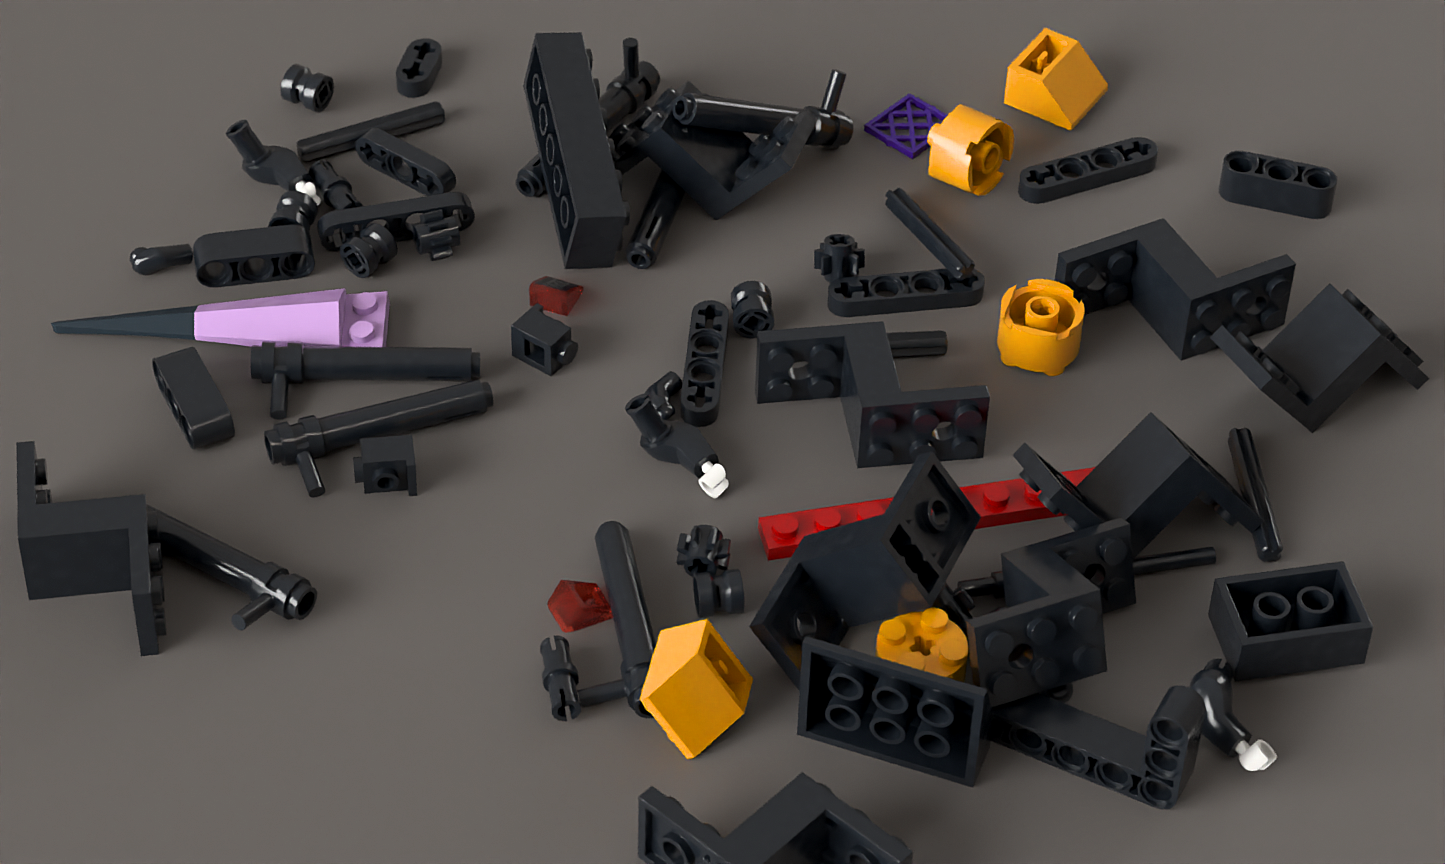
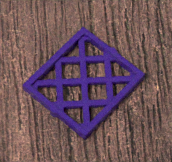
[864,93,947,159]

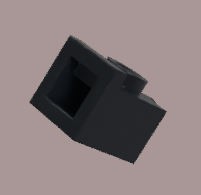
[511,303,578,376]
[353,435,417,496]

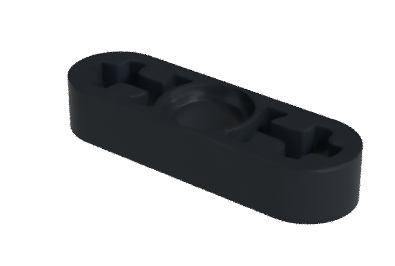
[355,128,456,196]

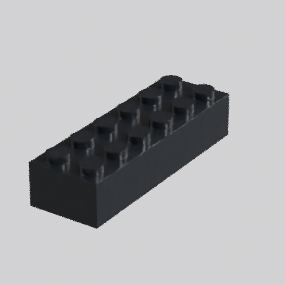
[523,32,630,269]

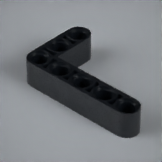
[991,685,1206,810]

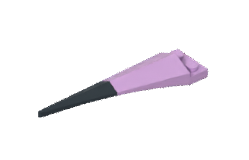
[51,288,390,347]

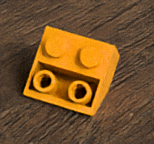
[1004,28,1108,131]
[640,619,753,759]

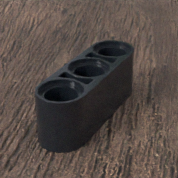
[1219,151,1337,219]
[193,225,315,288]
[152,346,235,449]

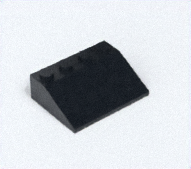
[797,636,994,788]

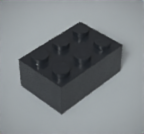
[1208,561,1373,681]

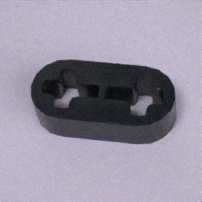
[396,38,442,98]

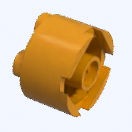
[927,104,1014,196]
[997,279,1085,376]
[875,607,968,683]

